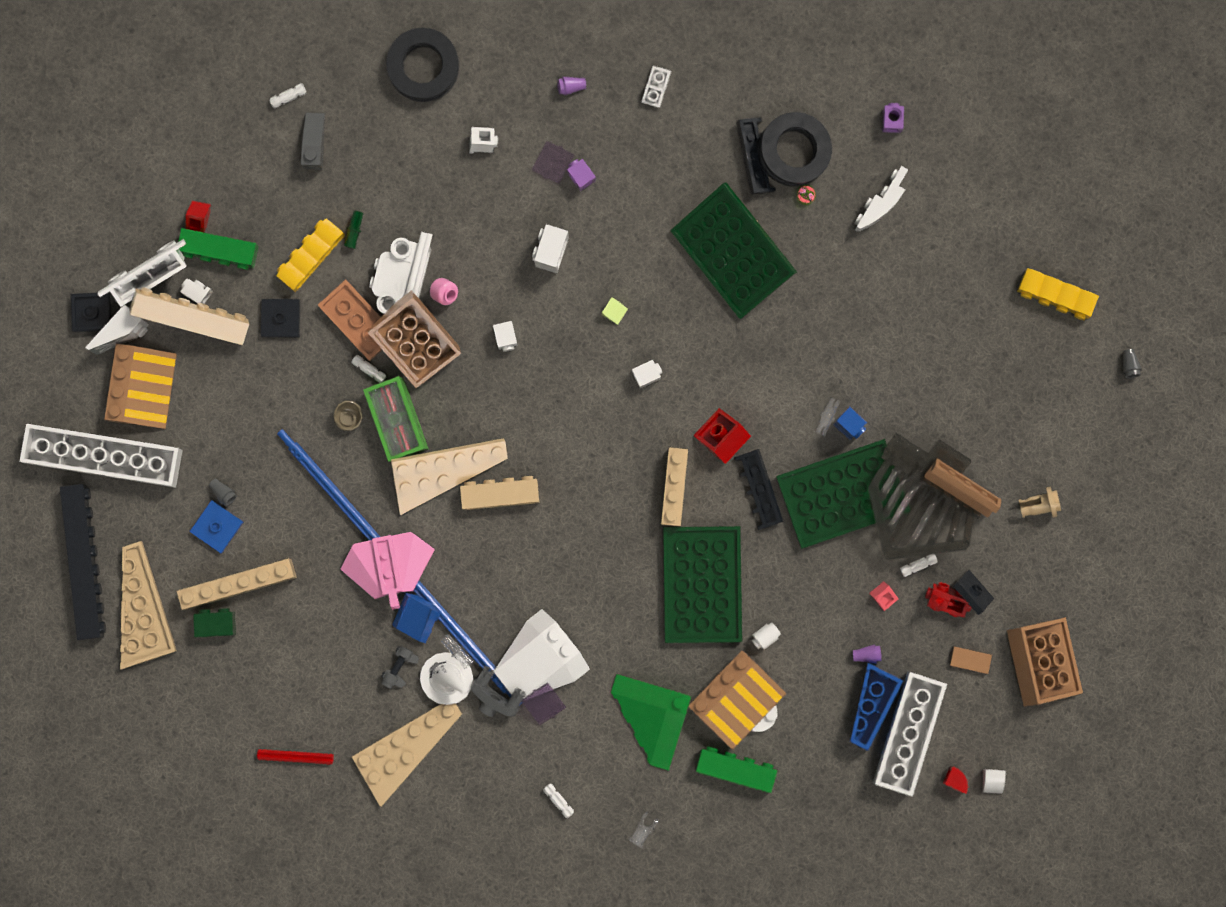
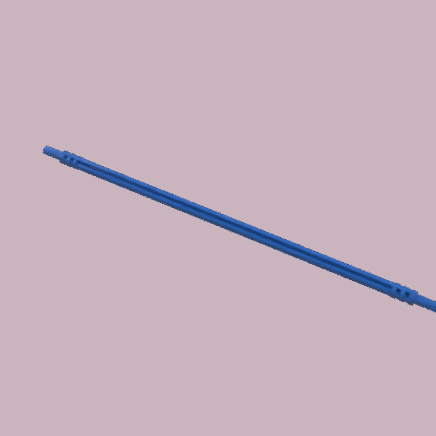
[277,429,524,706]

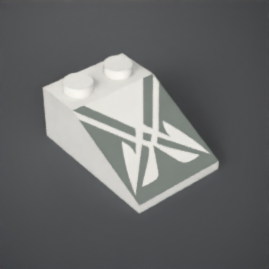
[85,305,149,355]

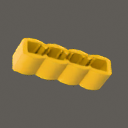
[276,219,345,292]
[1017,268,1099,320]

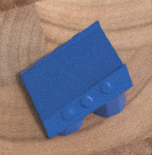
[392,593,440,643]

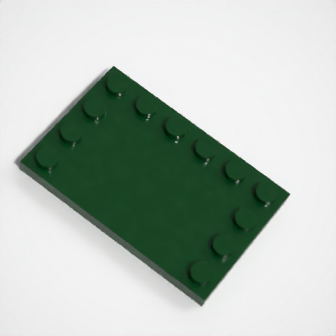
[670,182,797,319]
[776,439,910,549]
[663,526,742,643]

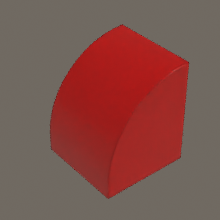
[186,201,211,233]
[943,766,968,794]

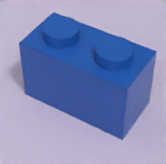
[833,407,867,440]

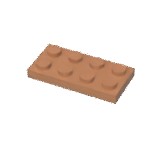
[318,280,382,361]

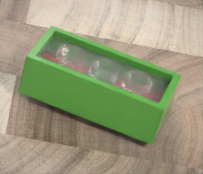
[363,376,429,462]

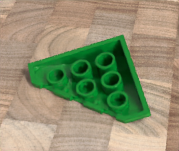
[611,674,691,771]

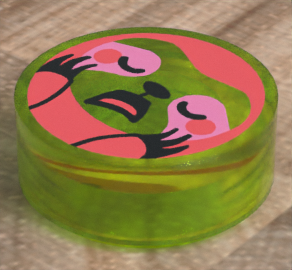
[797,185,816,205]

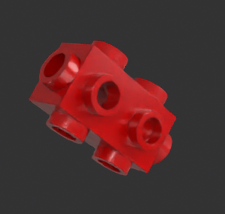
[925,582,971,618]

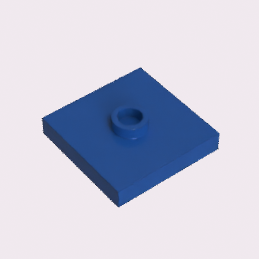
[190,500,244,554]

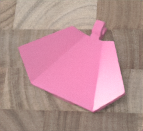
[341,532,435,610]

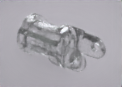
[628,811,659,849]

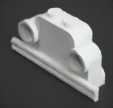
[369,232,433,314]
[98,239,187,307]

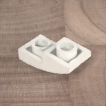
[642,66,671,108]

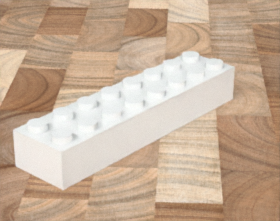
[20,424,183,488]

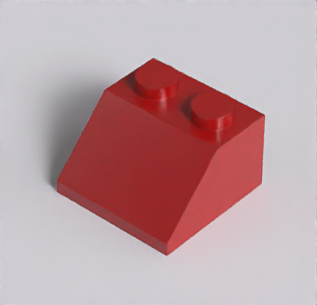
[693,408,751,464]

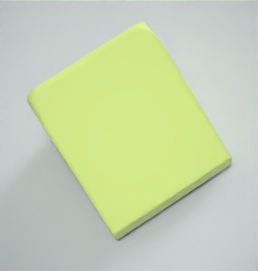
[602,298,628,325]

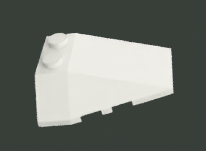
[494,609,590,701]

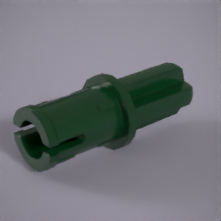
[344,210,363,249]

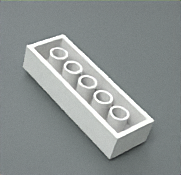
[873,672,947,796]

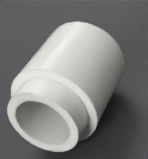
[752,622,781,650]

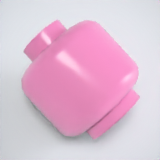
[430,278,458,305]

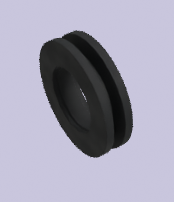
[386,28,459,102]
[758,112,832,187]

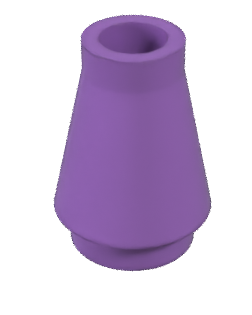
[557,77,586,95]
[853,644,882,663]

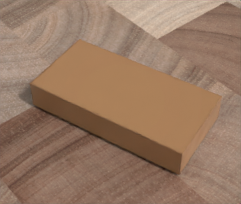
[950,647,992,674]

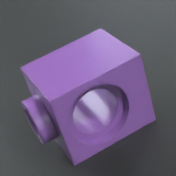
[882,103,904,133]
[567,159,596,191]

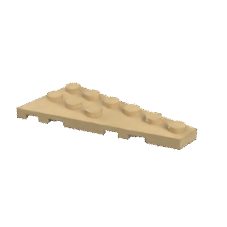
[391,438,508,515]
[120,541,177,670]
[352,704,462,807]

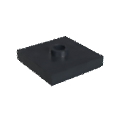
[71,292,111,333]
[261,299,300,338]
[953,570,995,615]

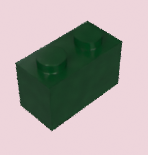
[193,608,236,637]

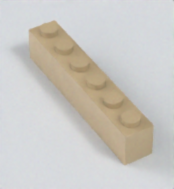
[129,288,249,345]
[177,558,297,610]

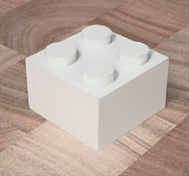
[532,224,569,273]

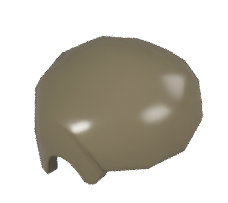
[333,401,363,431]

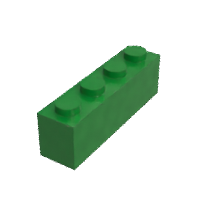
[178,228,259,270]
[696,746,777,793]

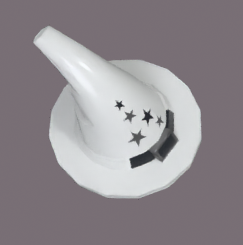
[420,652,473,705]

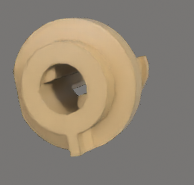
[1019,487,1061,518]

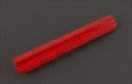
[257,749,334,765]

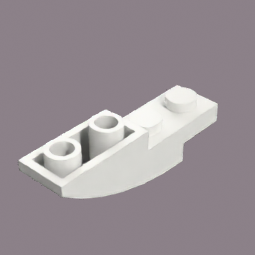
[854,166,908,232]

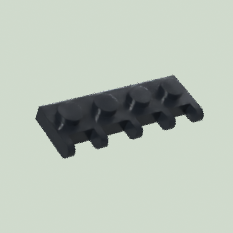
[736,118,776,195]
[734,449,784,530]

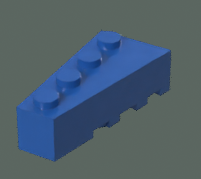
[850,663,903,751]

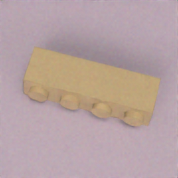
[661,447,688,527]
[460,476,540,510]

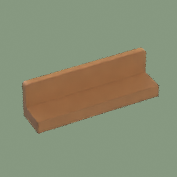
[924,459,1001,517]

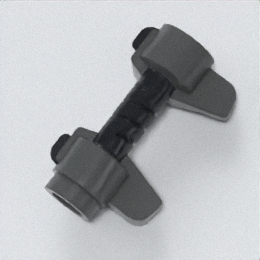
[381,646,419,689]

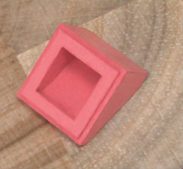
[869,581,898,611]

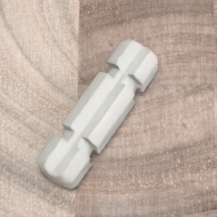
[270,84,306,108]
[352,355,386,383]
[900,554,938,577]
[543,784,574,818]

